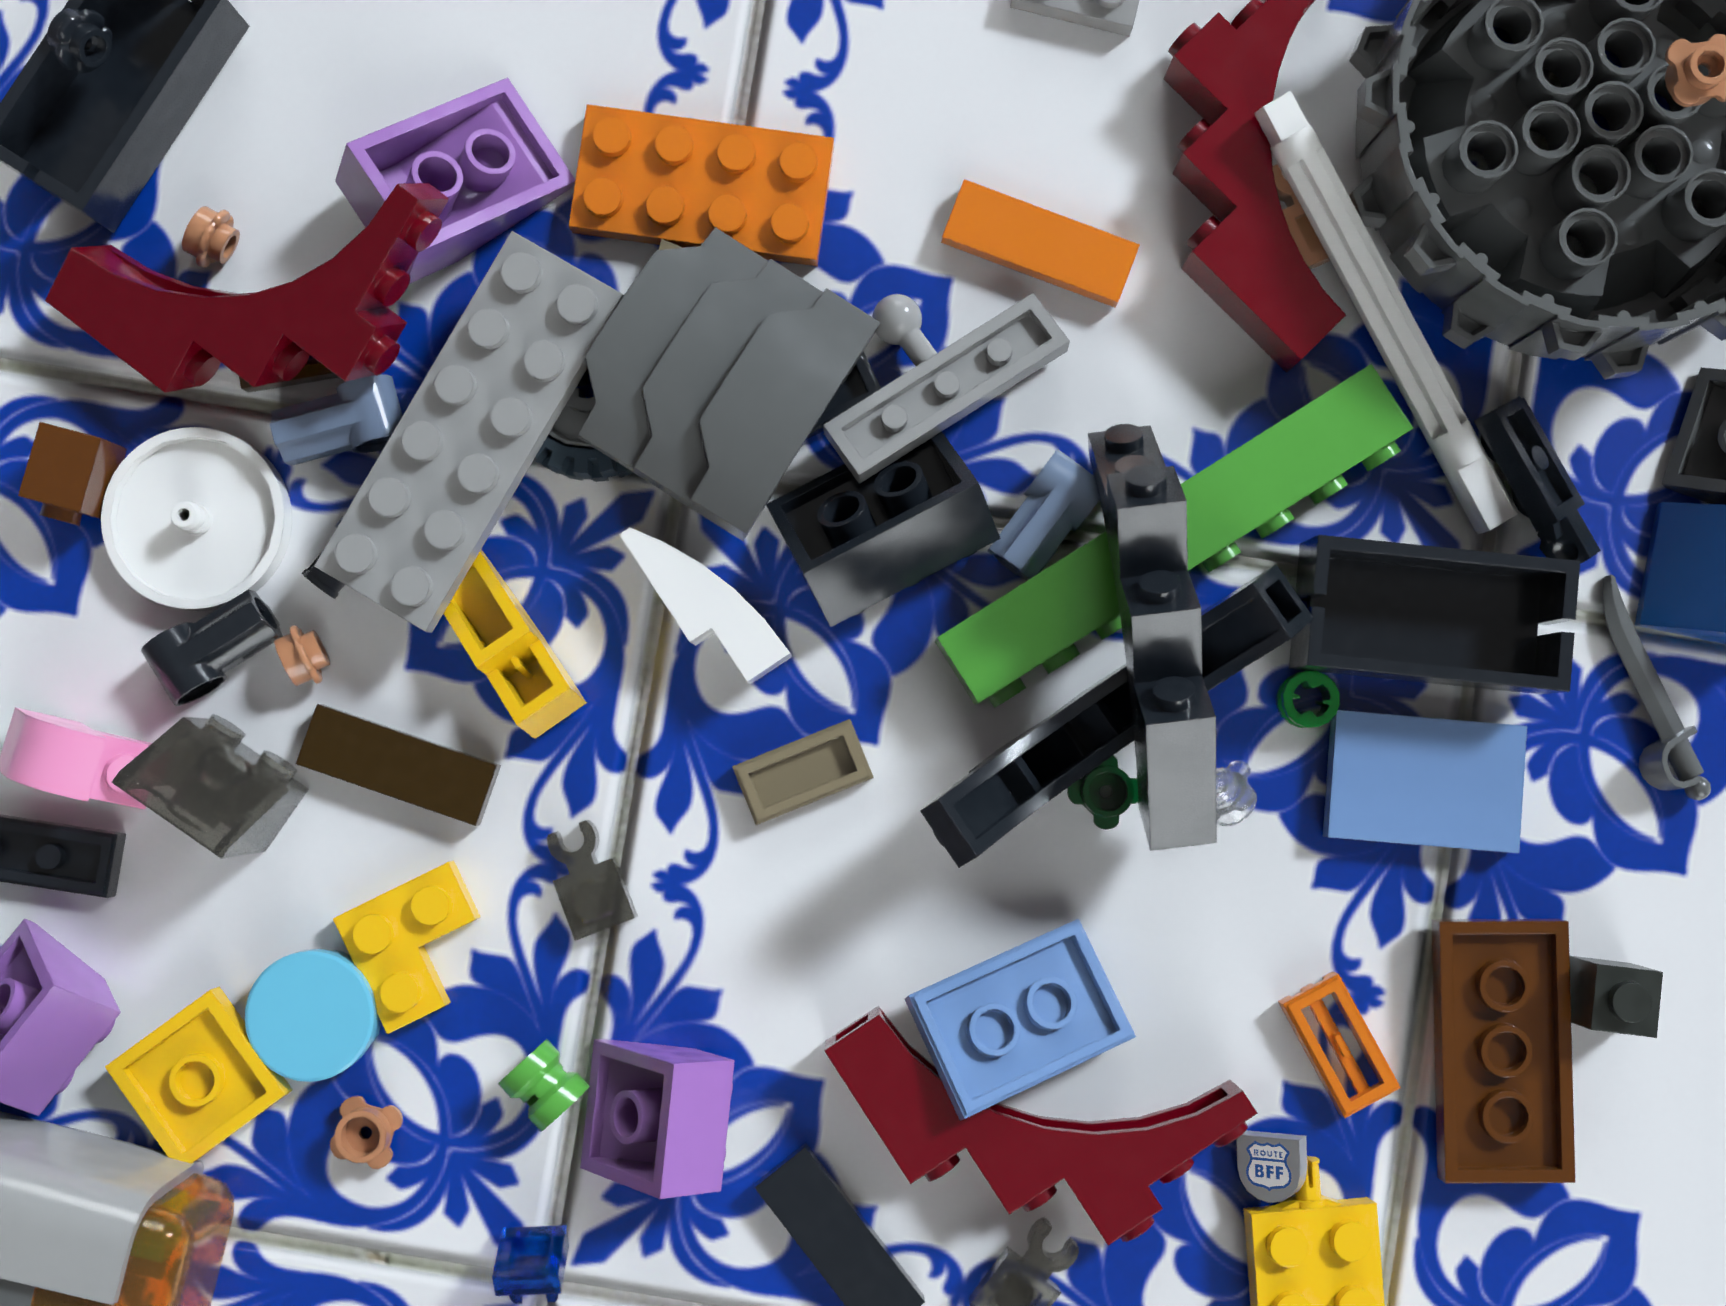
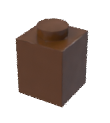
[18,422,127,526]

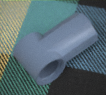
[270,374,402,466]
[987,449,1100,581]

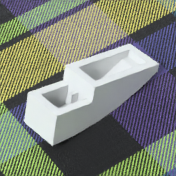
[619,528,793,684]

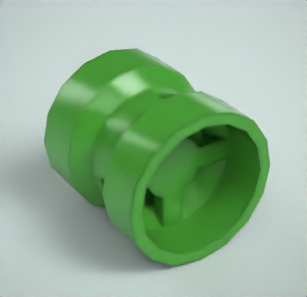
[498,1039,590,1132]

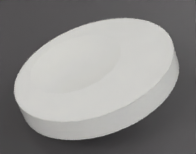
[101,427,292,611]

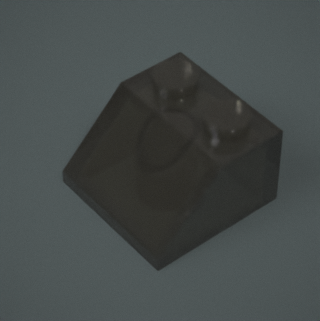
[111,714,309,859]

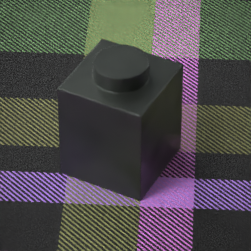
[1569,955,1663,1038]

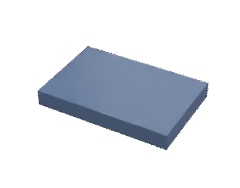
[1322,710,1527,853]
[905,918,1136,1121]

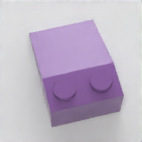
[335,77,575,284]

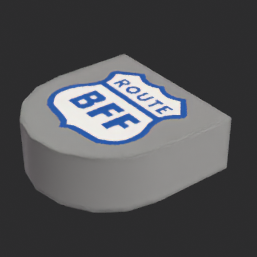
[1236,1130,1307,1203]

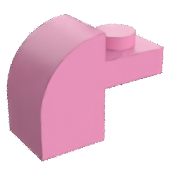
[0,707,164,809]

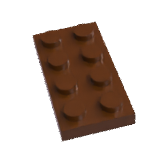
[1432,919,1575,1184]

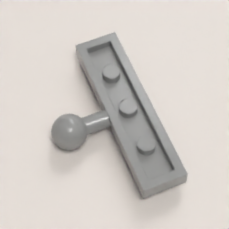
[823,293,1070,484]

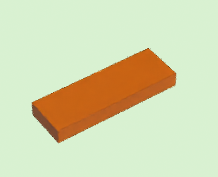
[941,179,1140,308]

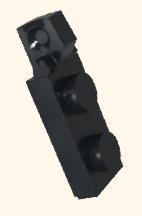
[1474,396,1601,564]

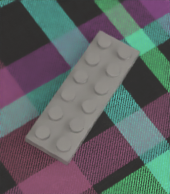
[314,231,624,633]

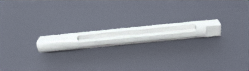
[1254,91,1518,534]

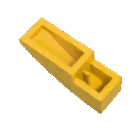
[443,549,587,739]

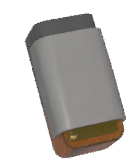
[0,1111,235,1306]

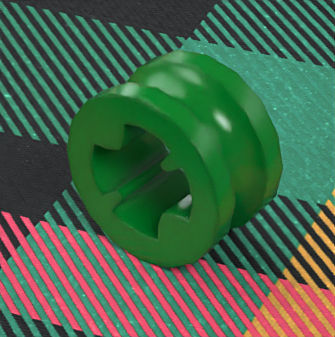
[1276,671,1340,728]

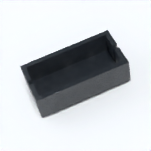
[0,0,250,233]
[1289,535,1580,694]

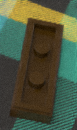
[296,704,501,826]

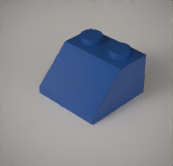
[1635,502,1726,644]

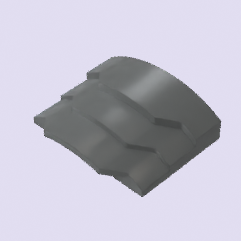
[578,227,881,541]

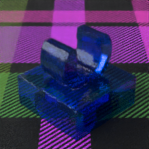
[492,1225,569,1304]

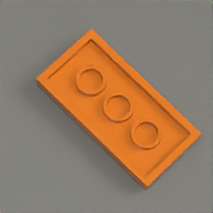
[569,104,834,266]

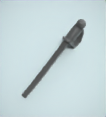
[1603,575,1711,801]

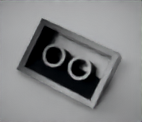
[766,432,1001,627]

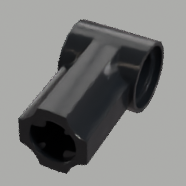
[141,589,283,706]

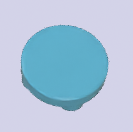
[245,949,381,1082]

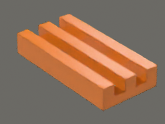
[1278,971,1401,1118]

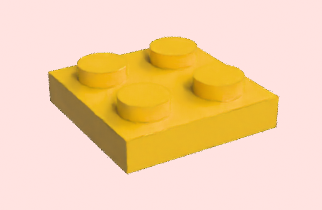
[105,986,293,1163]

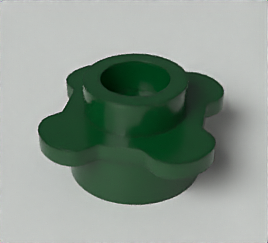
[1067,755,1138,830]

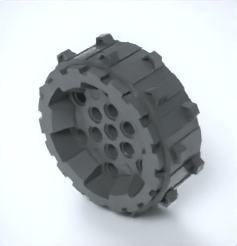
[1349,0,1726,380]

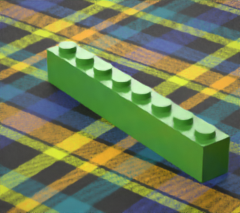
[934,364,1414,708]

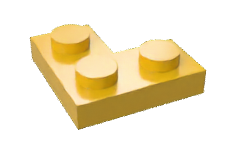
[333,860,481,1034]

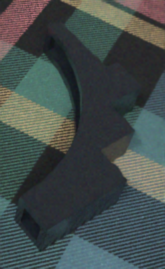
[1088,424,1217,851]
[920,564,1314,868]

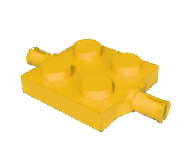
[1243,1156,1385,1306]

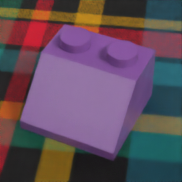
[0,918,121,1116]
[580,1039,735,1199]

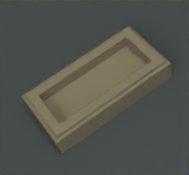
[732,719,874,825]

